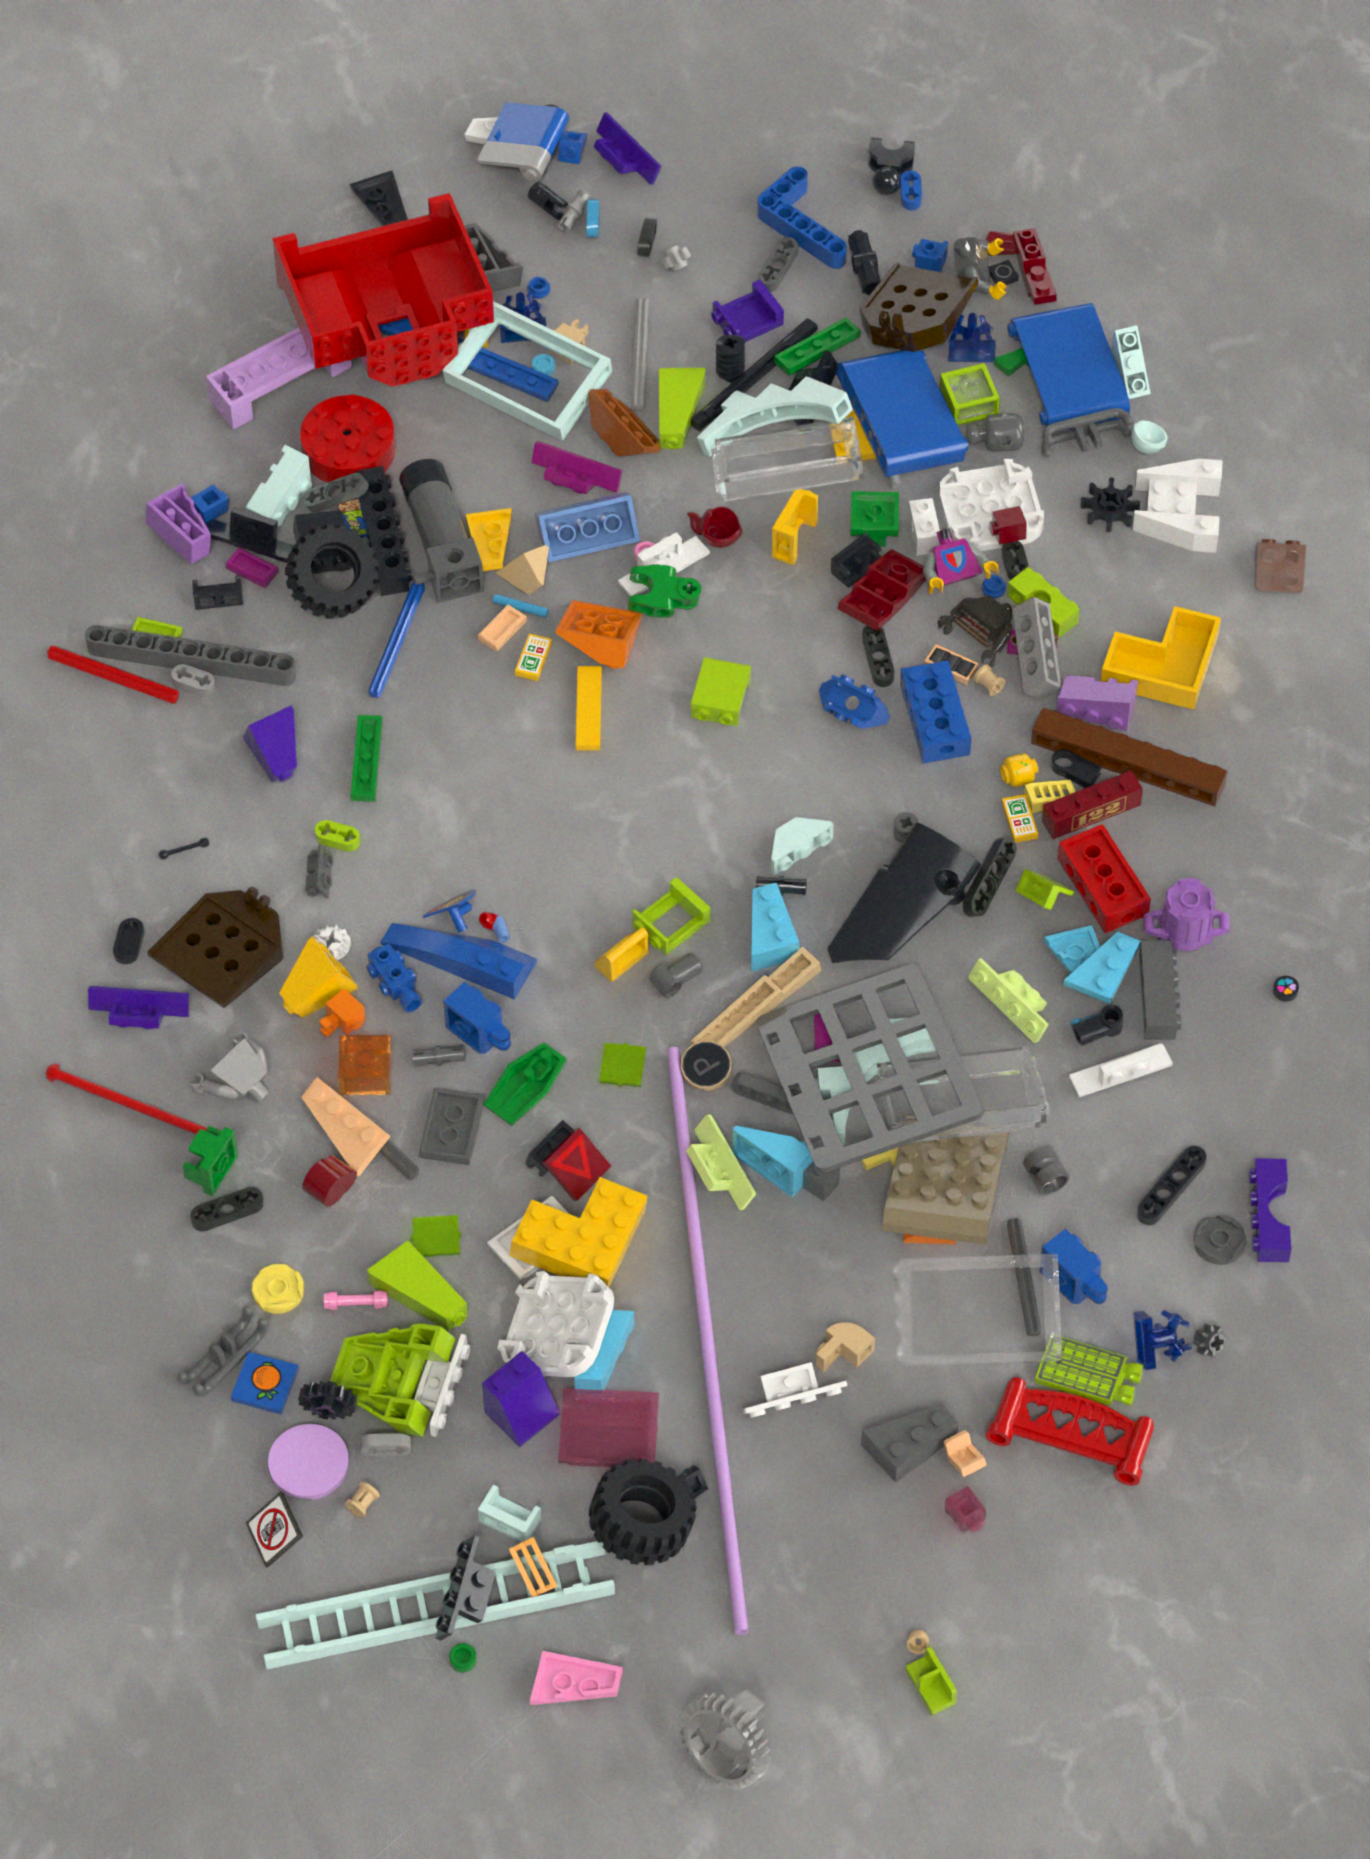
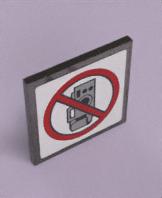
[245,1491,303,1567]

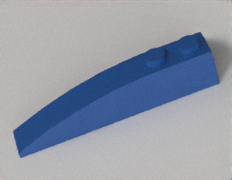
[380,923,537,1000]

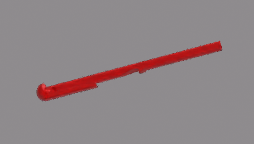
[45,1064,207,1134]

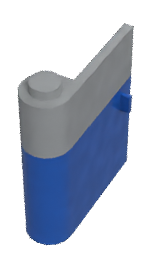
[477,102,569,182]

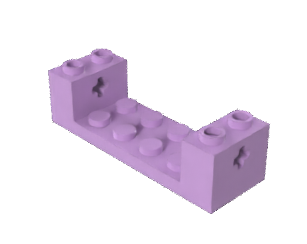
[206,327,352,430]

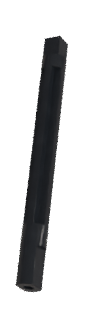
[691,318,818,432]

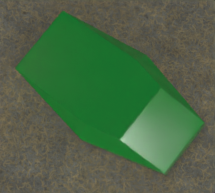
[483,1042,567,1126]

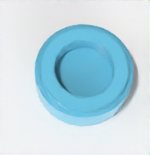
[532,354,555,376]

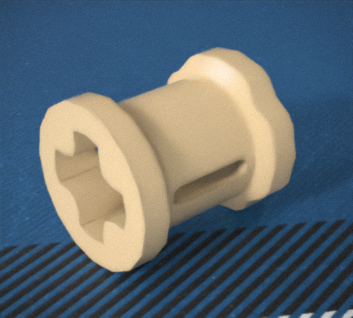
[973,664,1006,696]
[344,1482,380,1518]

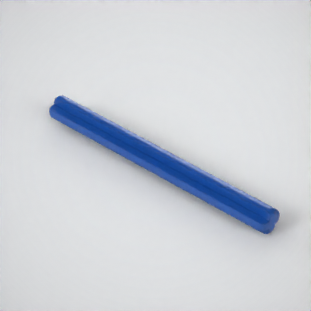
[368,581,425,698]

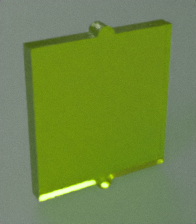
[599,1043,646,1087]
[411,1215,462,1257]

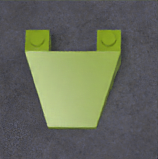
[330,1323,456,1437]

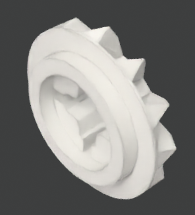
[311,925,351,960]

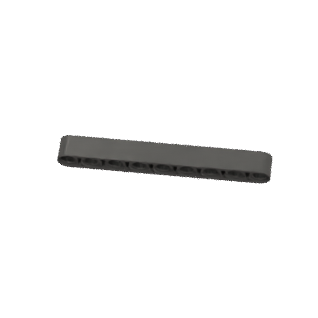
[85,625,296,686]

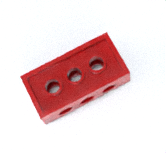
[1057,824,1151,933]

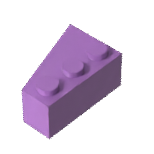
[146,483,211,564]
[1057,675,1138,731]

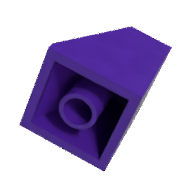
[482,1351,560,1447]

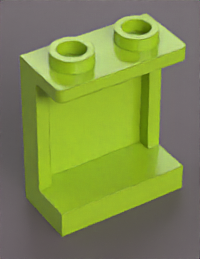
[691,657,751,726]

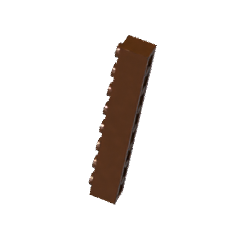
[1031,708,1228,807]

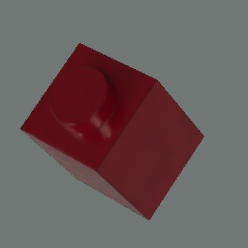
[989,506,1027,545]

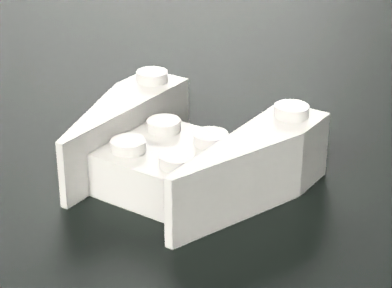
[1133,459,1222,553]

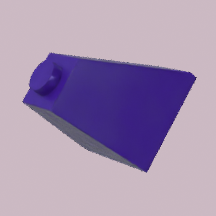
[243,705,297,783]

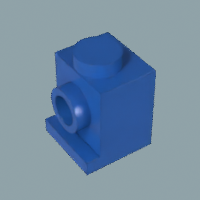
[912,239,948,273]
[191,484,229,526]

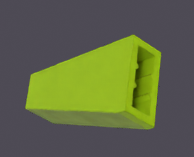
[659,368,706,449]
[367,1240,468,1331]

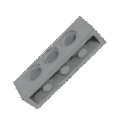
[1012,597,1062,700]

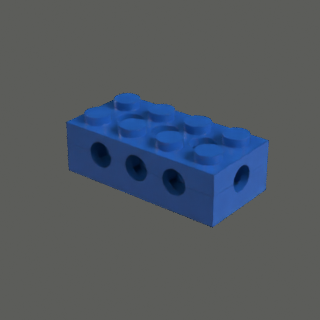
[900,660,972,764]

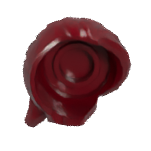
[687,506,743,548]

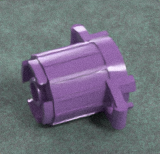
[1143,878,1230,951]

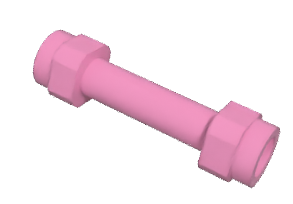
[324,1290,388,1310]

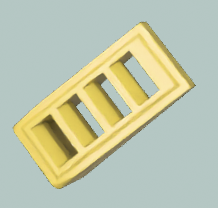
[1024,780,1075,813]

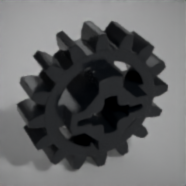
[298,1381,357,1420]

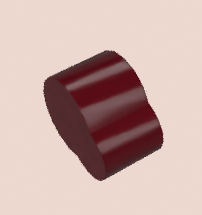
[302,1155,357,1207]

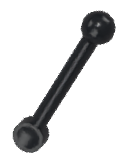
[159,838,209,859]

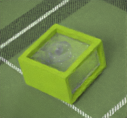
[939,363,1000,426]

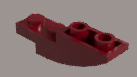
[1013,228,1057,305]

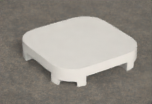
[939,459,1044,551]
[498,1271,614,1377]

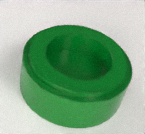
[449,1643,477,1673]

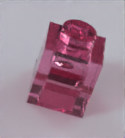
[945,1486,986,1533]

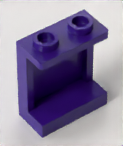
[711,279,784,342]

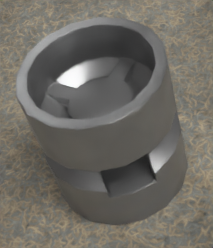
[1023,1146,1070,1195]

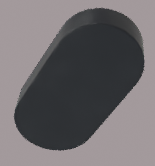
[113,918,145,964]

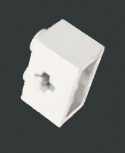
[908,498,940,556]

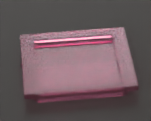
[558,1389,659,1467]

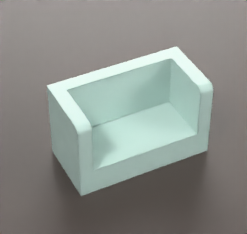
[478,1485,542,1542]

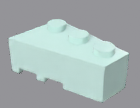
[246,445,312,527]

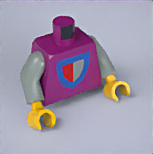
[923,528,999,594]

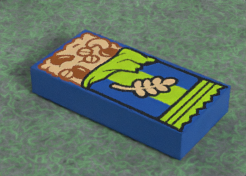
[337,498,368,538]

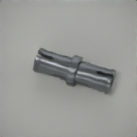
[412,1045,465,1067]

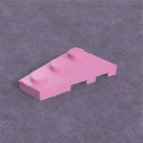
[530,1651,623,1705]

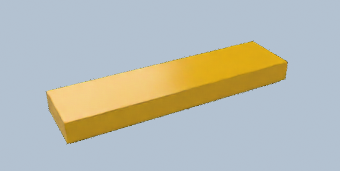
[576,666,602,751]

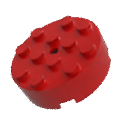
[300,394,396,483]

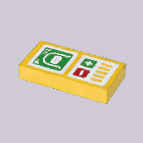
[515,633,552,681]
[1002,794,1038,843]

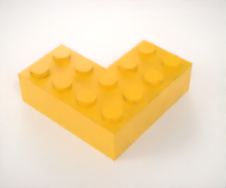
[1101,606,1221,710]
[510,1177,648,1288]

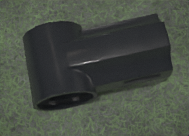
[1072,1005,1123,1046]

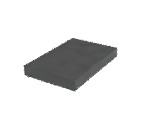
[419,1088,485,1165]

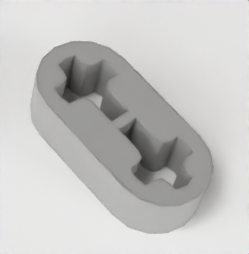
[171,664,216,697]
[360,1433,411,1457]

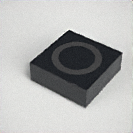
[989,260,1019,285]

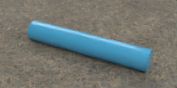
[493,594,549,618]

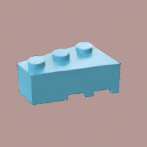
[751,883,800,972]
[574,1310,635,1395]

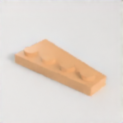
[301,1077,390,1177]

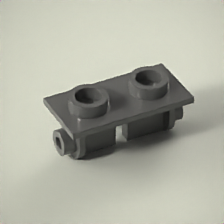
[305,844,333,898]

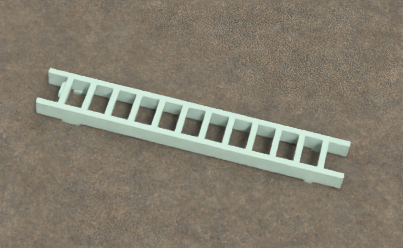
[256,1541,615,1669]

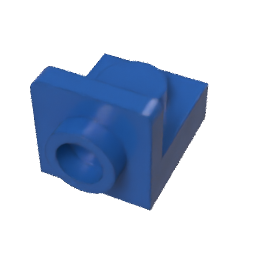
[558,130,587,164]

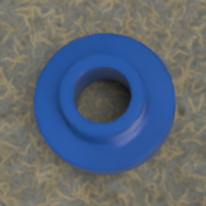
[527,277,550,299]

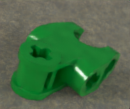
[628,564,701,618]

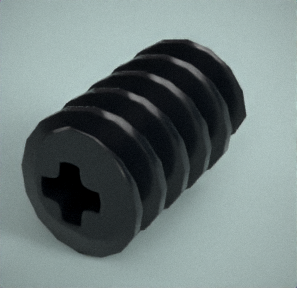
[715,335,745,383]

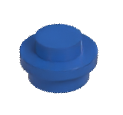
[982,575,1006,598]

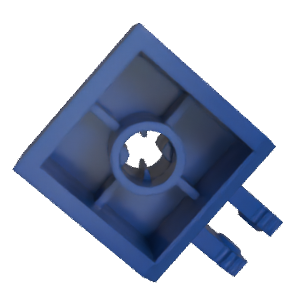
[443,982,511,1054]
[1039,1228,1108,1305]

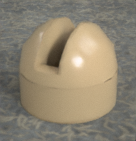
[907,1630,929,1654]

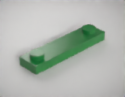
[774,317,861,376]
[350,715,383,802]

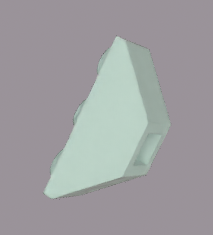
[1112,325,1150,399]
[771,817,834,875]

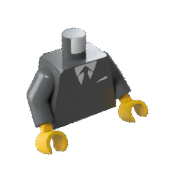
[954,237,1006,300]

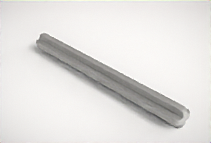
[631,298,649,411]

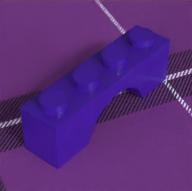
[1249,1158,1292,1262]

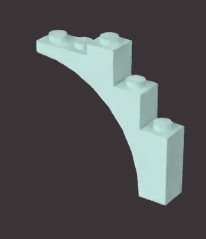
[697,376,853,457]
[815,1018,936,1146]

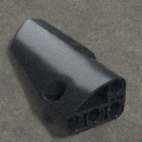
[827,822,981,964]

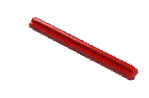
[47,645,179,704]

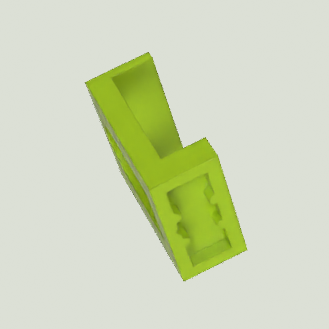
[632,877,711,955]

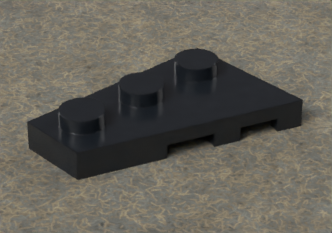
[349,170,408,226]

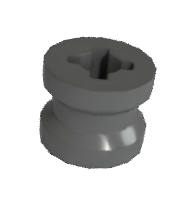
[893,812,919,843]

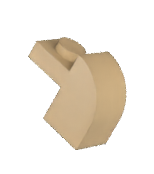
[815,1322,875,1372]

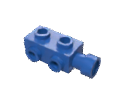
[366,943,422,1013]

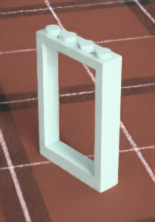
[443,301,612,441]

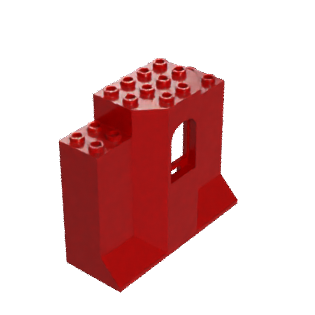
[272,193,494,387]

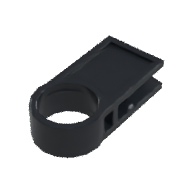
[1051,749,1102,788]

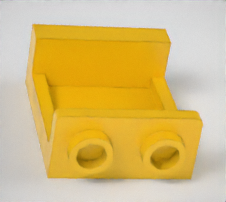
[772,487,818,565]

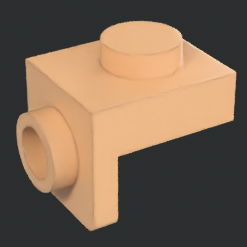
[943,1430,987,1477]

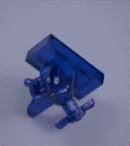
[500,292,546,343]
[948,312,996,362]
[1133,1310,1192,1370]

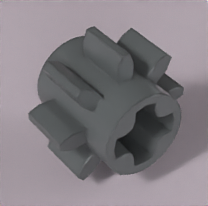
[1192,1323,1227,1358]

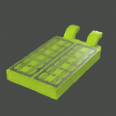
[1035,1334,1143,1406]

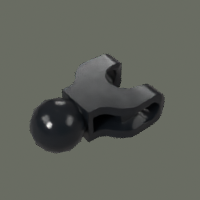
[868,137,915,195]

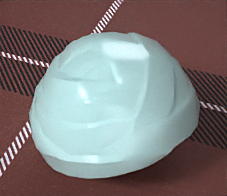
[1131,420,1168,455]

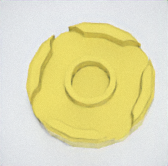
[252,1264,304,1314]

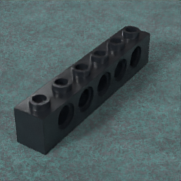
[355,466,412,596]

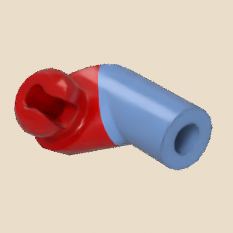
[479,912,510,943]

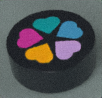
[1273,976,1299,1002]

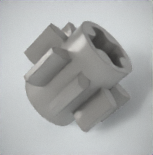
[661,244,691,272]

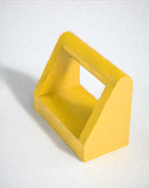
[594,927,649,982]

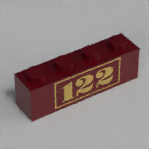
[1042,770,1143,840]

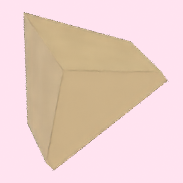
[495,545,549,595]

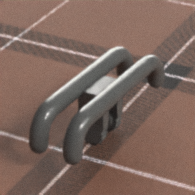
[1041,408,1133,457]
[177,1306,268,1396]

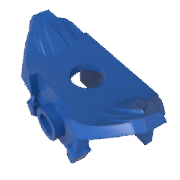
[818,674,891,729]

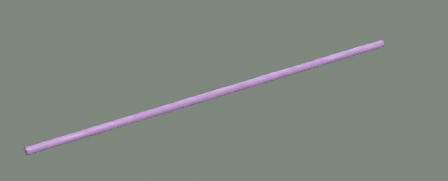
[667,1047,748,1635]

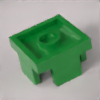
[850,491,899,547]
[182,1126,238,1197]

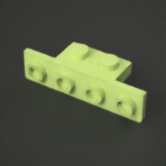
[968,958,1049,1043]
[686,1115,756,1210]

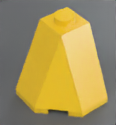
[279,936,359,1018]

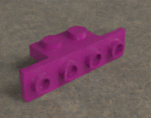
[531,441,622,494]

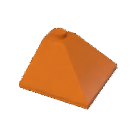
[556,600,642,669]

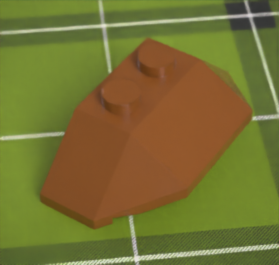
[588,389,661,457]

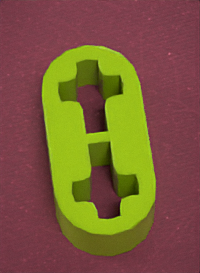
[314,820,361,852]

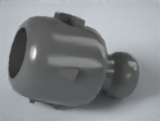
[966,412,1024,452]

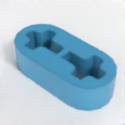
[587,199,599,237]

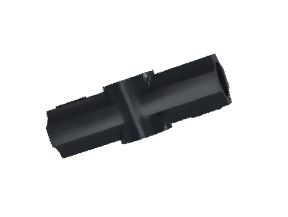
[848,230,881,296]

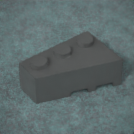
[464,223,523,291]
[861,1404,958,1483]

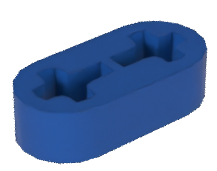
[900,170,922,211]

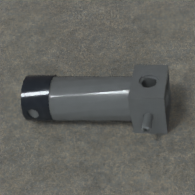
[399,458,484,603]

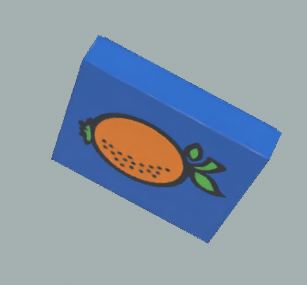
[231,1352,299,1415]

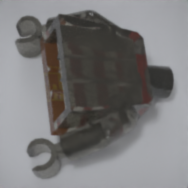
[938,596,1013,668]

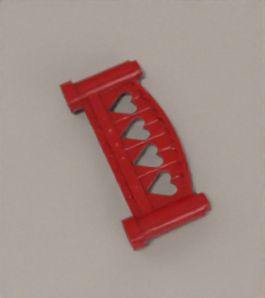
[985,1377,1154,1486]

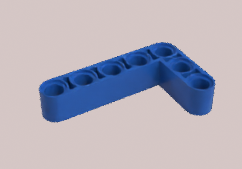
[757,166,847,269]

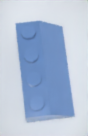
[534,492,640,562]

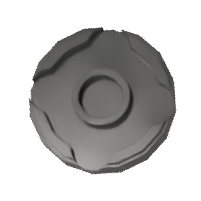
[1194,1215,1246,1265]

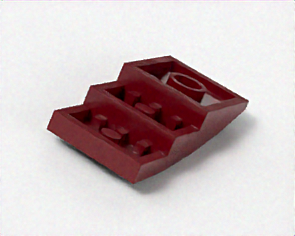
[837,549,926,631]

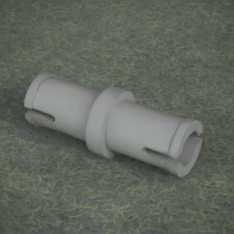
[557,190,591,233]

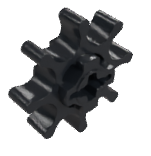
[1080,477,1140,532]

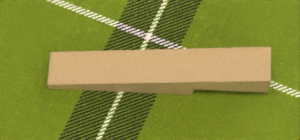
[691,946,822,1047]

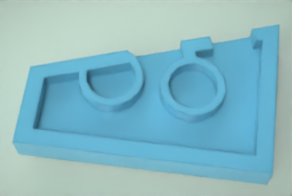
[1044,925,1100,998]
[1063,932,1141,1004]

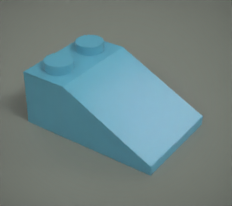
[733,1126,813,1198]

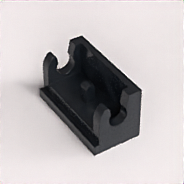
[831,533,882,588]
[192,575,243,610]
[525,1120,574,1177]

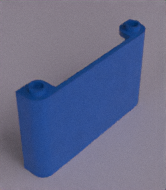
[1007,302,1130,433]
[836,350,968,477]

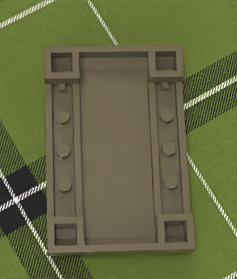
[882,1114,1010,1245]

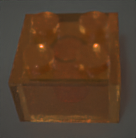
[338,1035,392,1095]

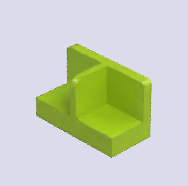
[1015,868,1075,910]
[905,1646,957,1716]

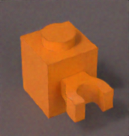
[319,989,366,1038]

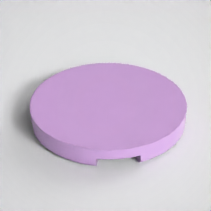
[268,1424,349,1500]

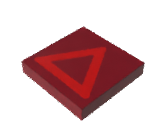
[542,1127,611,1201]

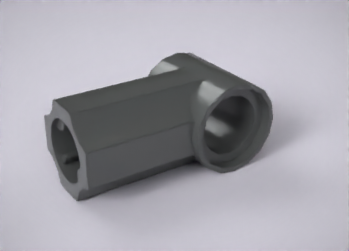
[649,953,702,998]

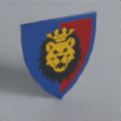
[423,889,476,933]

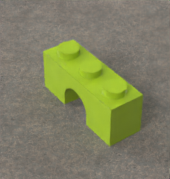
[1007,566,1080,639]

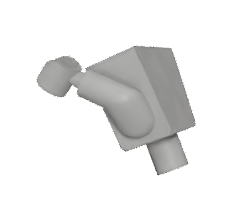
[190,1033,270,1103]

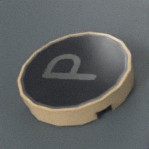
[681,1041,732,1091]

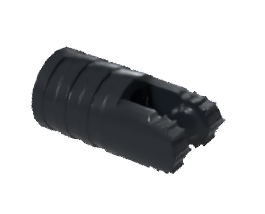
[528,182,568,220]

